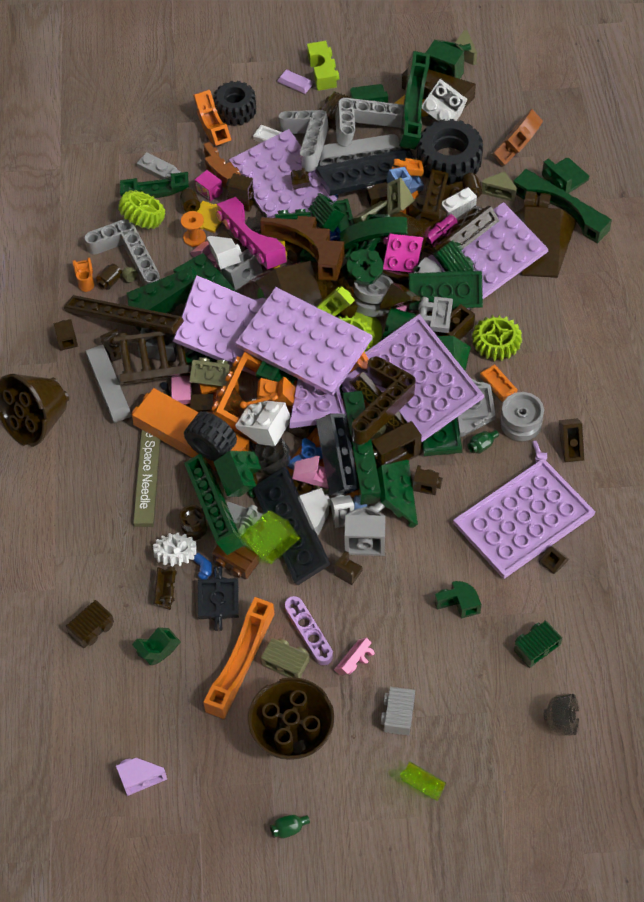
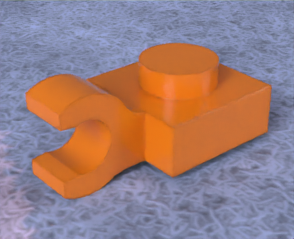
[392,158,424,177]

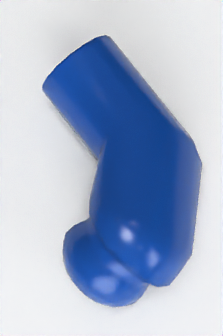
[193,553,212,579]

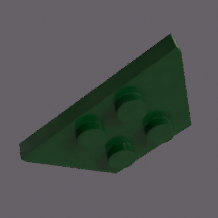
[377,460,418,528]

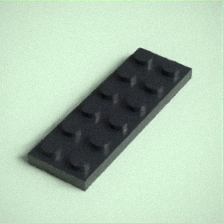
[315,148,423,196]
[253,467,331,585]

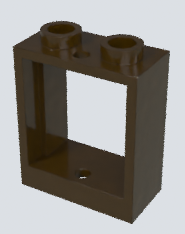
[372,421,422,469]

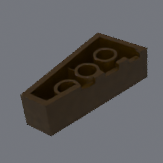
[402,68,476,110]

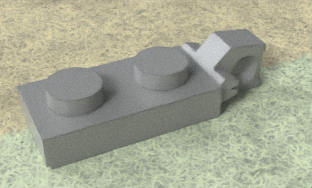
[137,152,180,180]

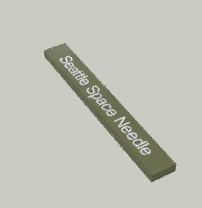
[134,393,161,527]

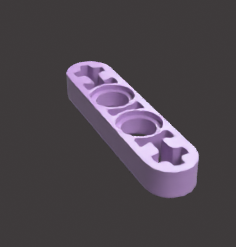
[285,596,333,665]

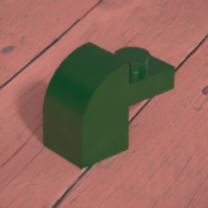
[434,581,482,619]
[132,627,181,665]

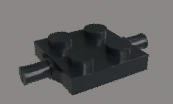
[198,566,239,631]

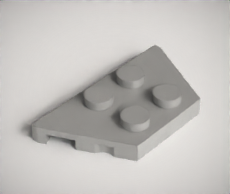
[457,379,496,437]

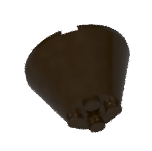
[0,374,69,447]
[248,677,334,760]

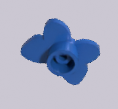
[288,438,323,470]

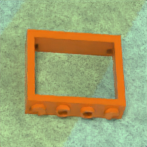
[211,351,297,451]

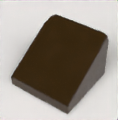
[539,546,569,574]

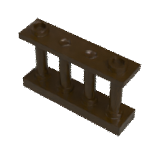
[112,332,192,385]

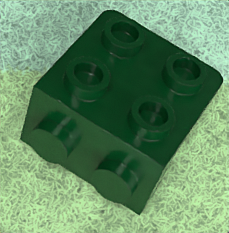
[350,84,388,103]
[542,158,590,194]

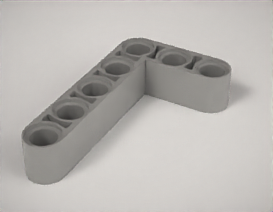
[335,98,404,146]
[279,110,329,172]
[85,219,160,285]

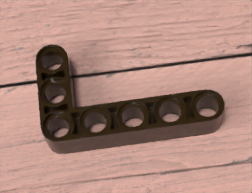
[351,356,416,444]

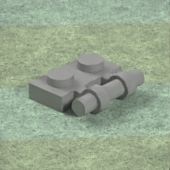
[418,297,453,333]

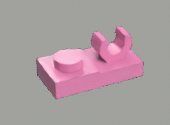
[334,638,375,675]

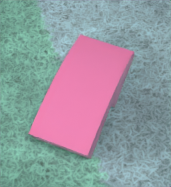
[171,375,191,404]

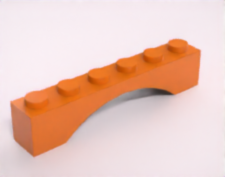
[203,597,275,720]

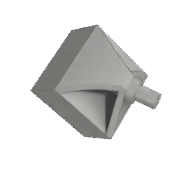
[345,501,385,556]

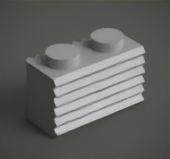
[381,686,415,736]

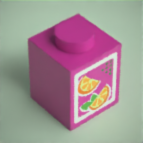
[195,170,223,202]

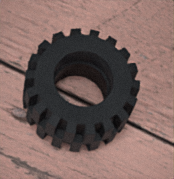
[213,81,257,126]
[184,412,237,461]

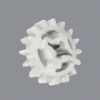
[153,533,197,566]

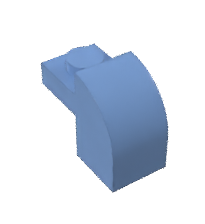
[387,167,424,193]

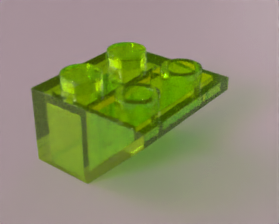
[240,510,300,564]

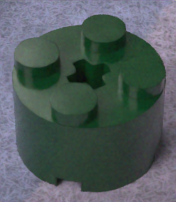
[382,308,416,340]

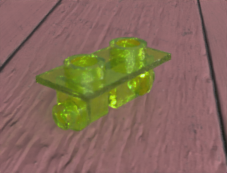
[400,761,446,801]

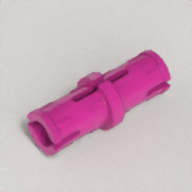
[426,214,457,244]

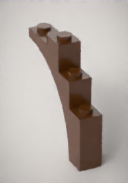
[260,216,344,281]

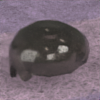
[245,211,268,234]

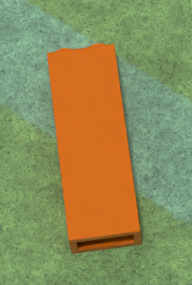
[132,388,249,471]

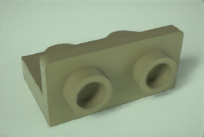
[189,357,232,387]

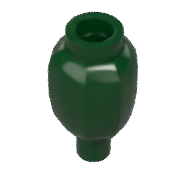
[467,430,499,454]
[270,815,310,839]

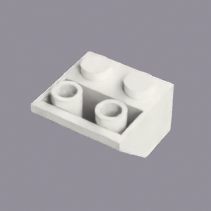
[422,79,467,122]
[235,399,291,446]

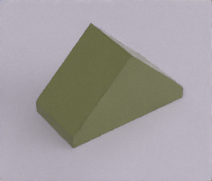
[455,30,477,65]
[482,171,517,202]
[387,178,415,216]

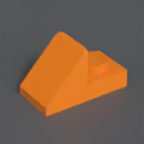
[257,377,296,406]

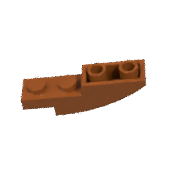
[491,109,543,167]
[203,142,241,190]

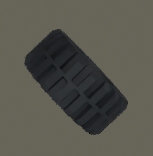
[417,119,483,184]

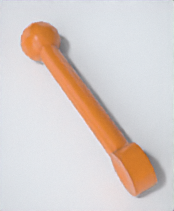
[240,393,278,409]

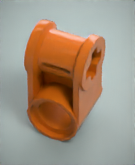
[73,257,94,292]

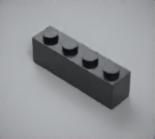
[316,413,359,495]

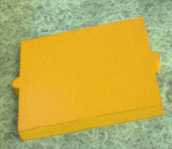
[197,201,222,233]

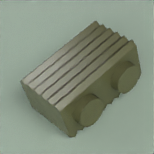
[261,638,310,678]

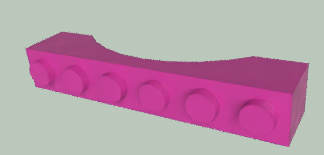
[216,197,287,270]

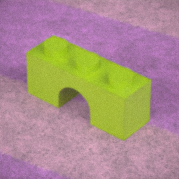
[307,41,339,91]

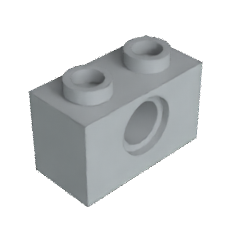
[221,249,263,290]

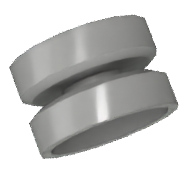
[353,274,393,317]
[500,392,544,441]

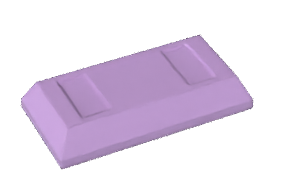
[277,70,314,94]

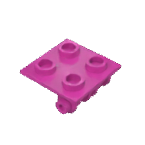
[383,234,423,273]

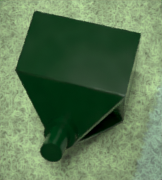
[426,39,471,79]

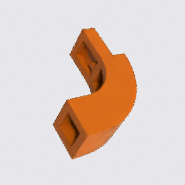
[193,89,231,146]

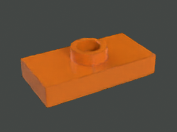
[480,364,518,402]

